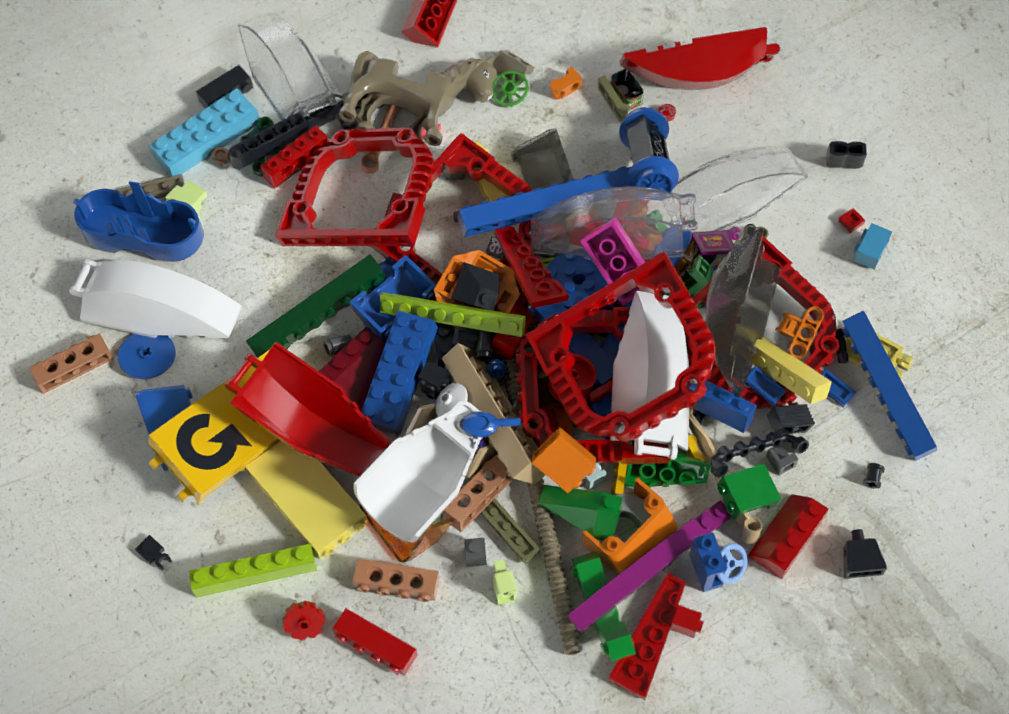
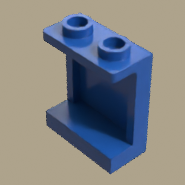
[689,533,727,592]

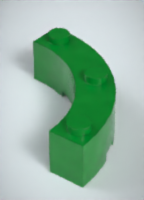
[570,552,636,662]

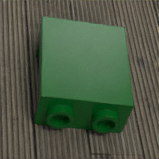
[665,255,713,298]
[717,464,782,519]

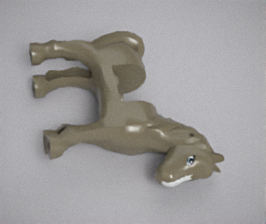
[339,51,497,146]

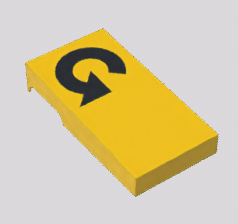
[148,350,281,506]

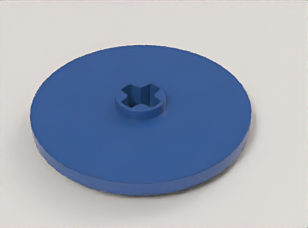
[118,334,176,379]

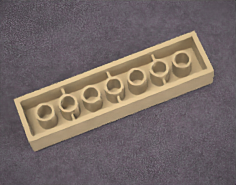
[442,343,545,485]

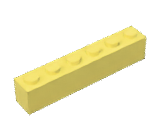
[727,325,831,404]

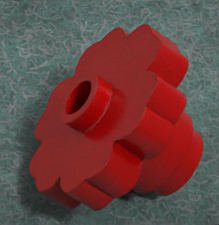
[282,601,325,641]

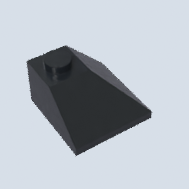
[451,262,500,311]

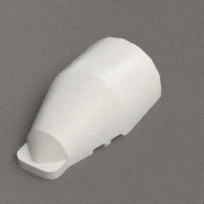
[353,401,483,543]

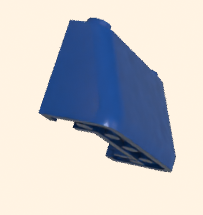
[135,385,193,472]

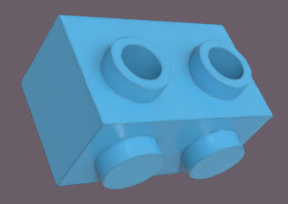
[853,223,892,270]

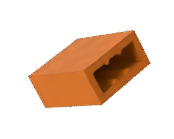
[532,427,596,493]

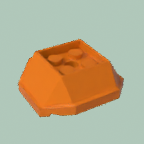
[434,250,520,332]

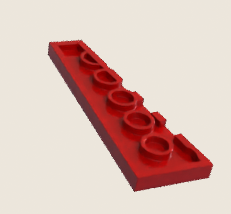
[495,226,569,309]
[608,573,686,700]

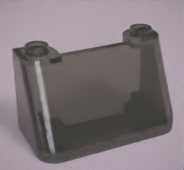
[511,128,573,189]

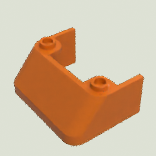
[582,478,678,576]

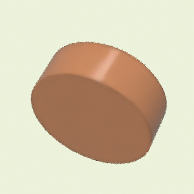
[211,147,230,165]

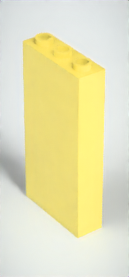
[246,441,368,559]

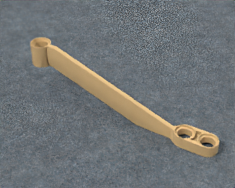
[689,407,762,545]

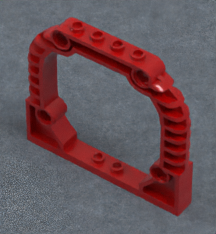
[275,127,435,246]
[370,133,543,284]
[684,232,839,410]
[526,251,715,442]
[516,307,671,464]

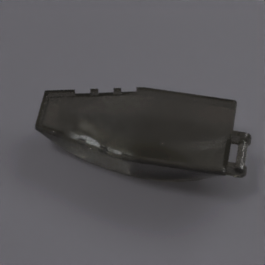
[705,224,781,398]

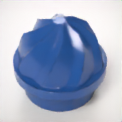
[487,358,507,379]

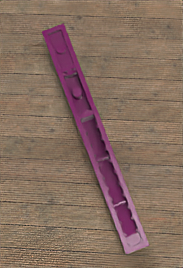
[567,500,732,633]

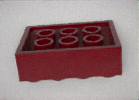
[319,327,385,411]

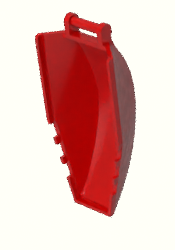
[619,27,780,90]
[224,342,392,477]

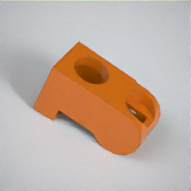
[550,66,582,100]

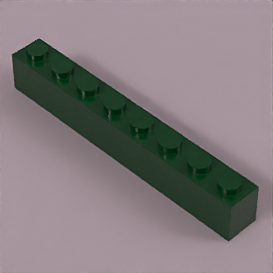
[246,254,386,358]

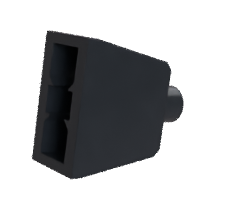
[843,529,887,579]

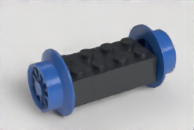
[619,107,679,202]

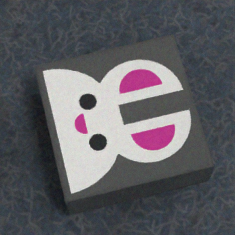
[486,236,504,259]

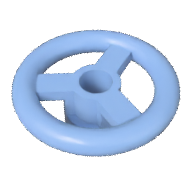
[717,543,747,584]

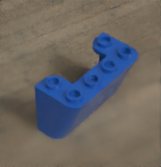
[350,255,437,344]

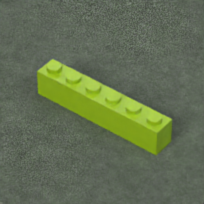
[189,543,317,598]

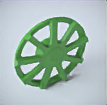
[492,71,529,108]

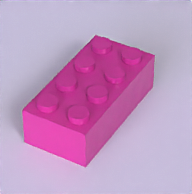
[580,216,645,306]

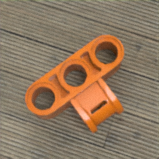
[775,306,824,359]

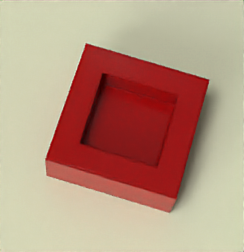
[838,208,866,234]

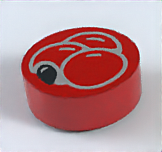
[658,104,676,122]

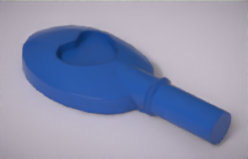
[462,412,521,438]

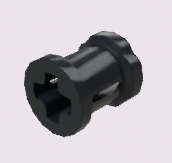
[863,463,885,489]

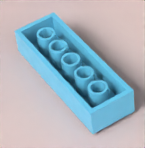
[150,89,259,176]

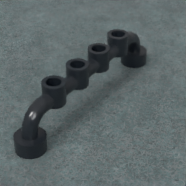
[710,432,809,478]

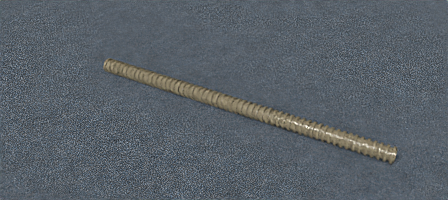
[493,332,582,655]

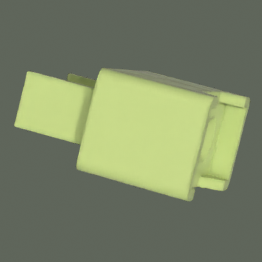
[165,180,207,213]
[493,559,517,605]

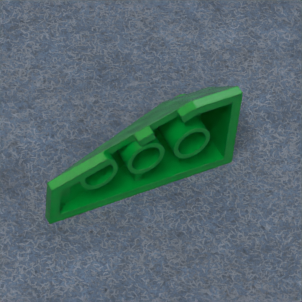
[624,441,711,488]
[539,485,623,541]

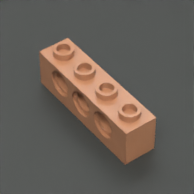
[29,333,113,394]
[442,456,513,532]
[353,558,440,602]

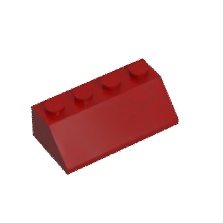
[401,0,457,48]
[747,494,829,579]

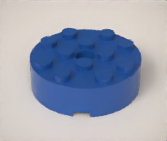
[546,248,618,311]

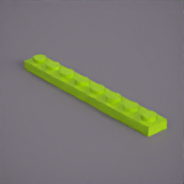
[380,292,526,337]

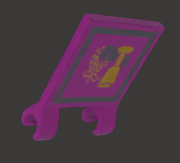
[692,226,748,255]

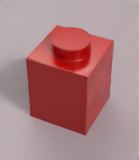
[670,605,704,638]

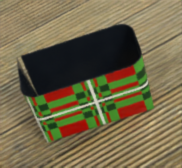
[611,68,644,111]

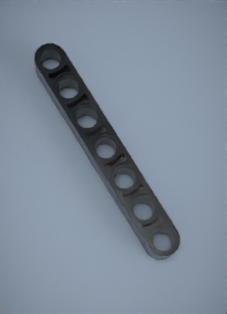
[229,98,336,169]

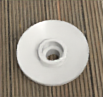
[435,383,468,417]

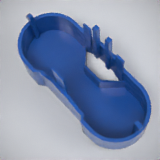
[73,181,204,262]

